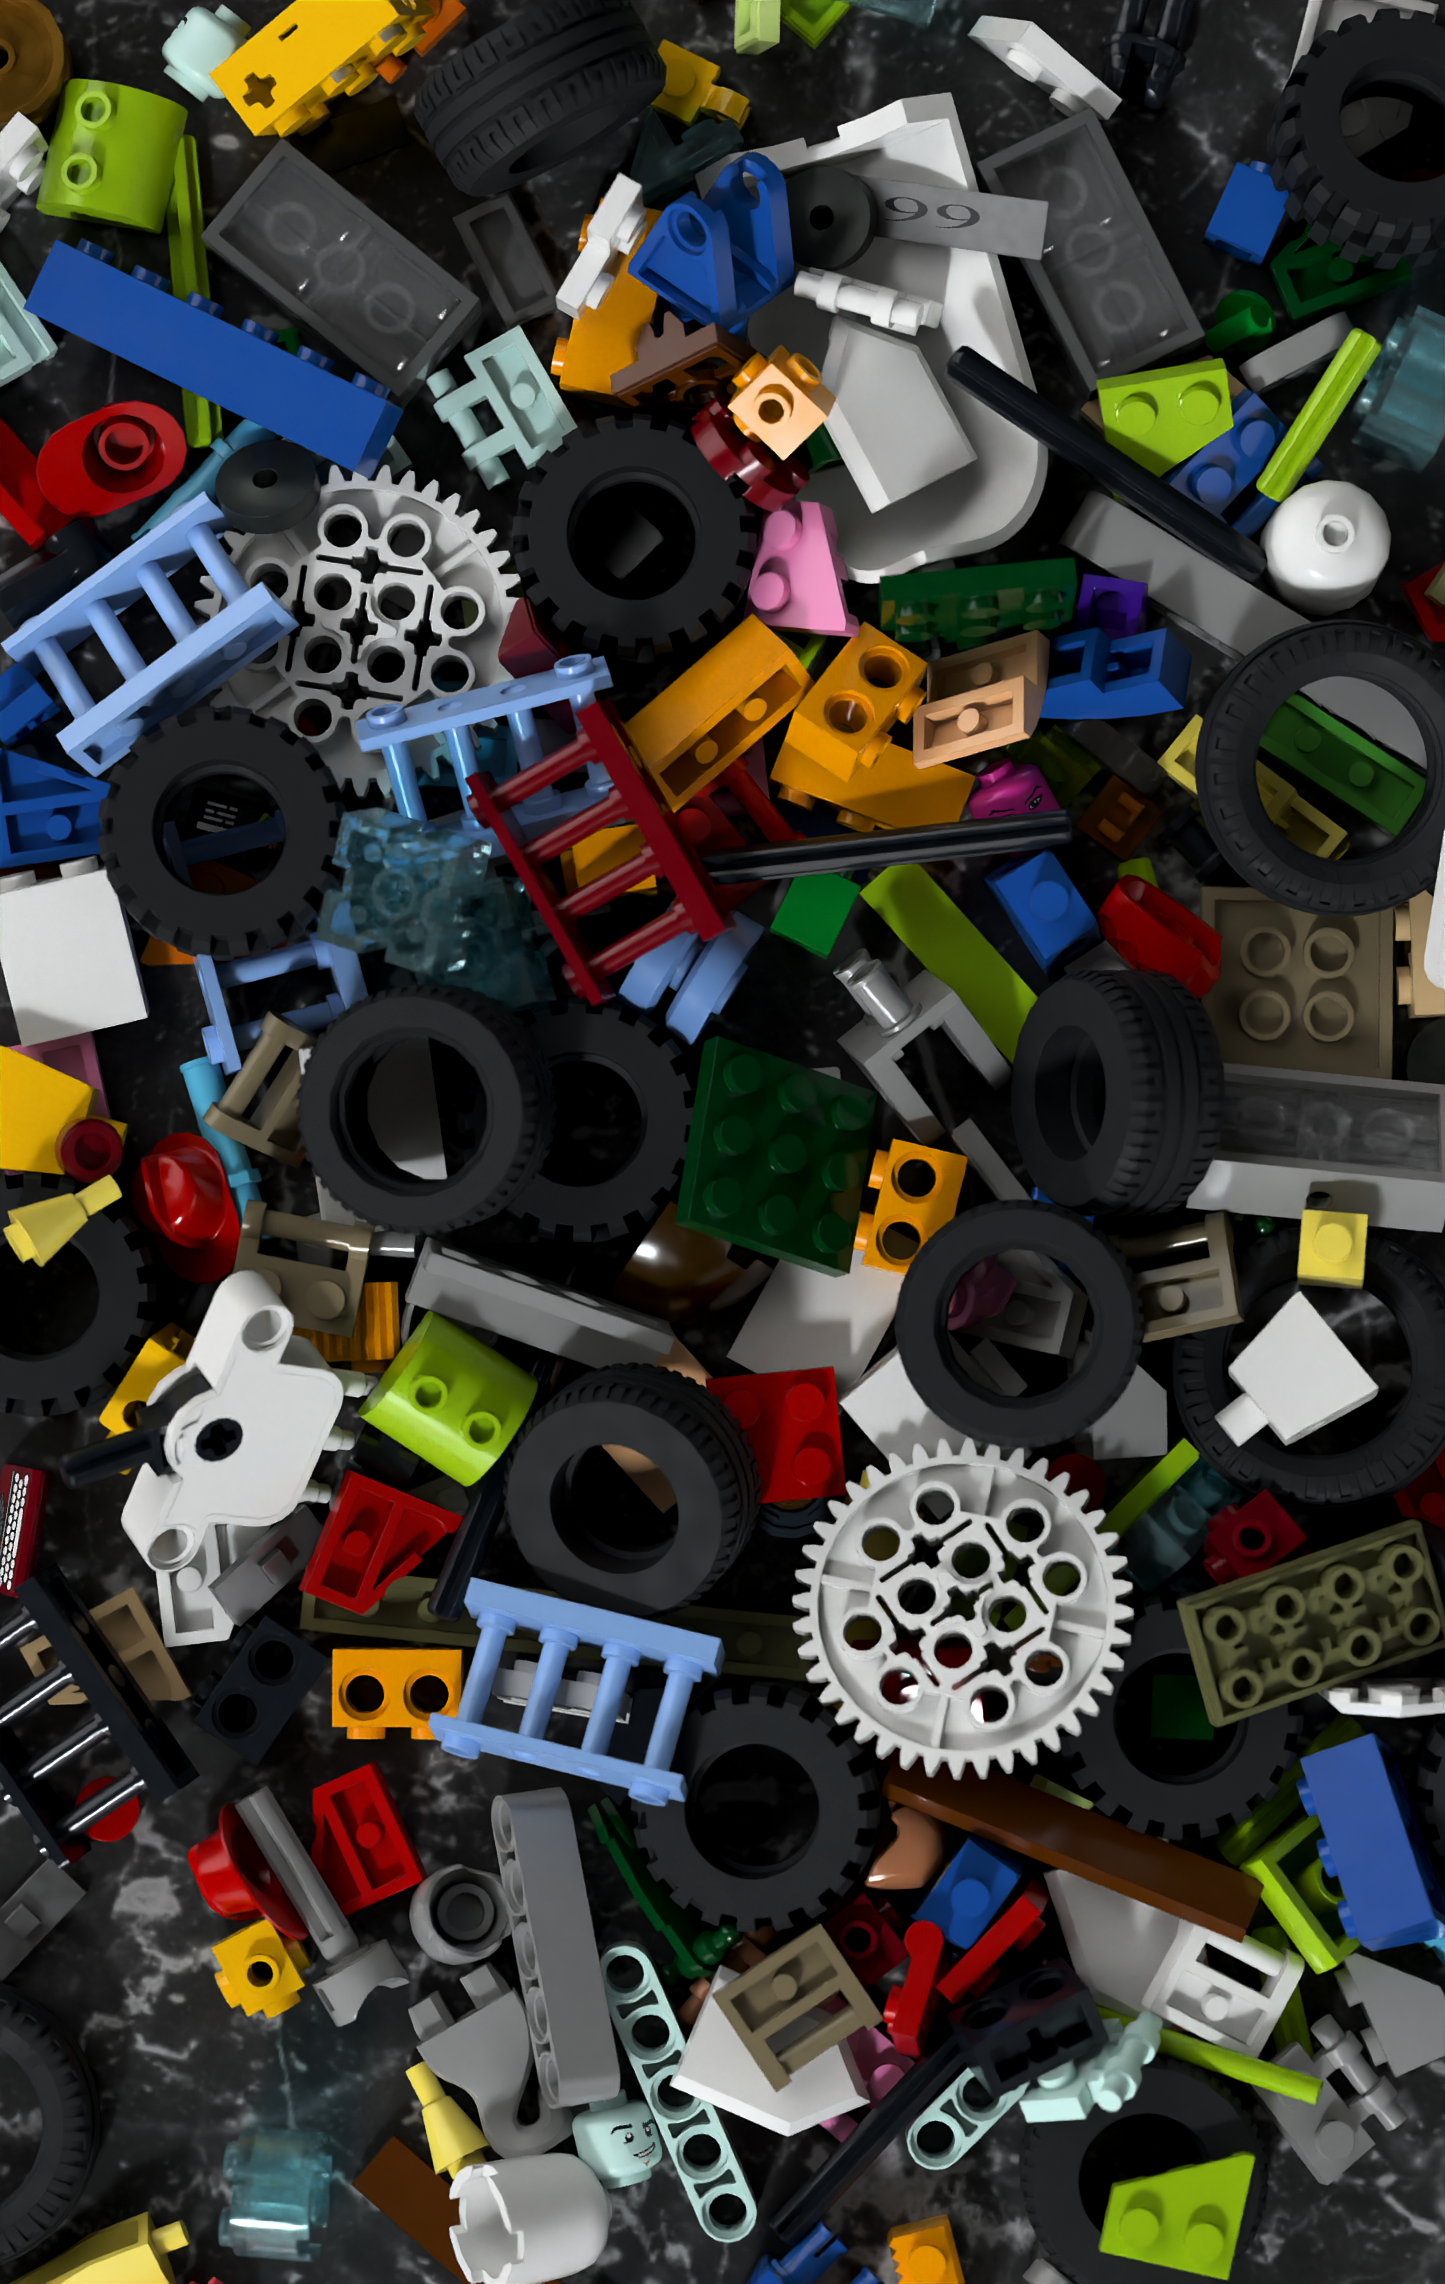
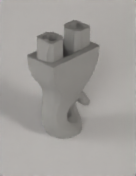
[408,1959,574,2159]

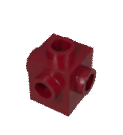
[1203,1489,1307,1586]
[814,1888,910,1990]

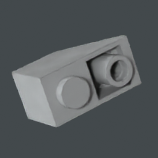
[1064,1323,1168,1460]
[1333,1950,1445,2077]

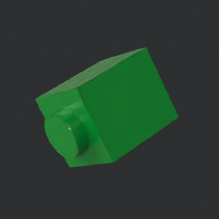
[769,870,861,960]

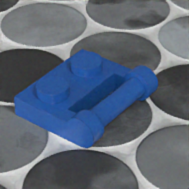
[1160,388,1324,539]

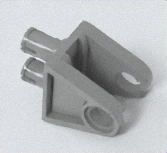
[833,948,1012,1147]

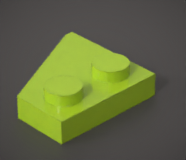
[1096,358,1234,501]
[1098,2151,1255,2280]

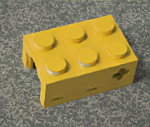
[209,0,436,138]

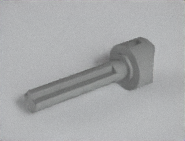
[234,1786,411,2027]

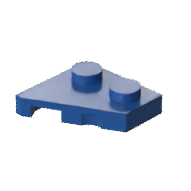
[0,748,110,869]

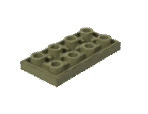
[1177,1519,1445,1727]

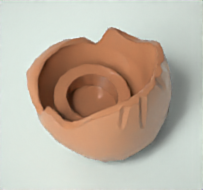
[857,1798,947,1891]

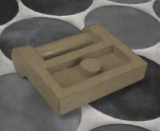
[202,1010,319,1168]
[233,1199,375,1338]
[1108,1211,1244,1343]
[711,1922,883,2093]

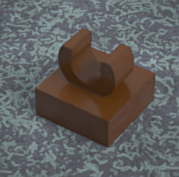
[1074,774,1164,863]

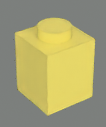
[1297,1209,1368,1289]

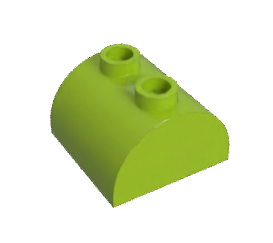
[36,79,188,234]
[357,1310,538,1487]
[1239,1812,1361,1974]

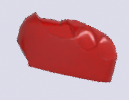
[1097,874,1222,999]

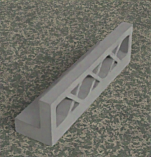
[405,1237,675,1369]

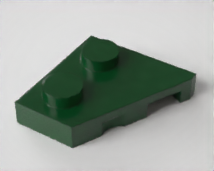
[1269,222,1412,327]

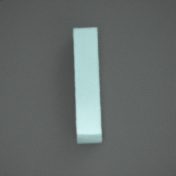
[599,1940,757,2243]

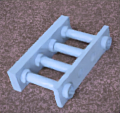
[1,491,299,777]
[355,654,635,883]
[163,809,368,1076]
[428,1577,726,1806]

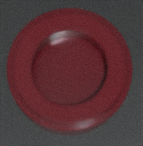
[55,1117,123,1183]

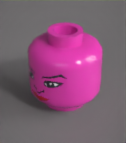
[967,758,1060,858]

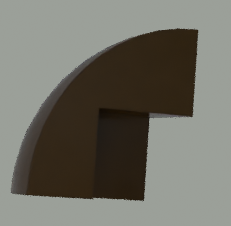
[603,1200,774,1327]

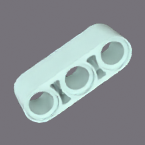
[905,2062,1029,2170]

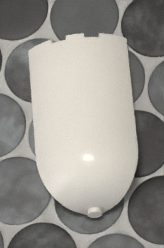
[695,92,1048,584]

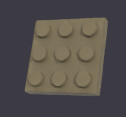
[1199,887,1393,1079]

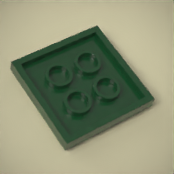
[877,557,1077,659]
[675,1036,877,1278]

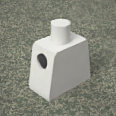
[1214,1291,1378,1447]

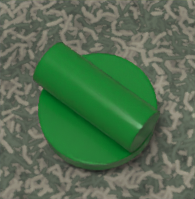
[1204,290,1276,353]

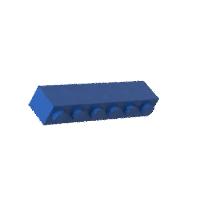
[23,238,404,480]

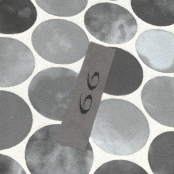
[817,175,1049,260]

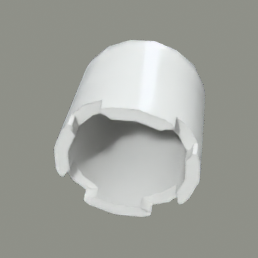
[1259,480,1391,616]
[449,2152,613,2284]

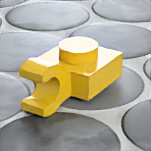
[648,39,752,131]

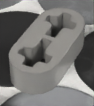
[1239,311,1354,395]

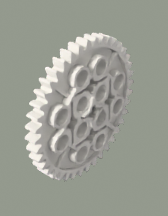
[194,465,522,800]
[792,1438,1134,1780]

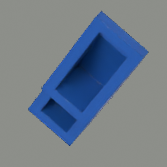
[1039,627,1192,719]

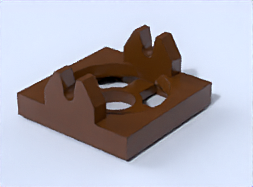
[610,311,767,434]

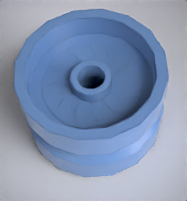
[615,895,764,1047]

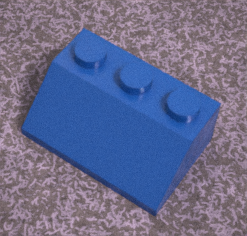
[1297,1733,1445,1951]

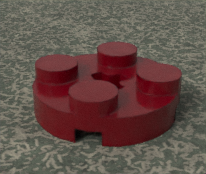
[691,394,810,512]

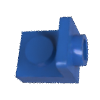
[0,663,61,750]

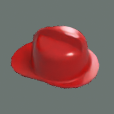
[36,400,187,518]
[129,1132,241,1284]
[188,1802,310,1940]

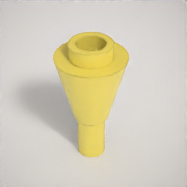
[3,1175,122,1267]
[405,2061,491,2180]

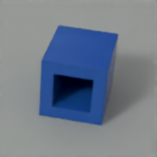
[1201,161,1289,269]

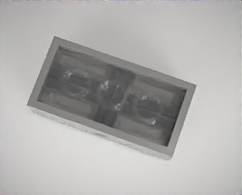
[1186,1063,1445,1233]

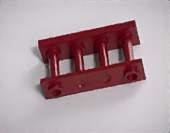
[465,700,738,1006]

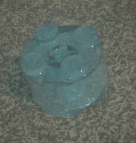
[219,2126,332,2263]

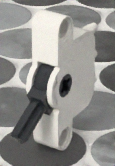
[58,1270,379,1573]

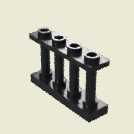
[0,1563,200,1870]

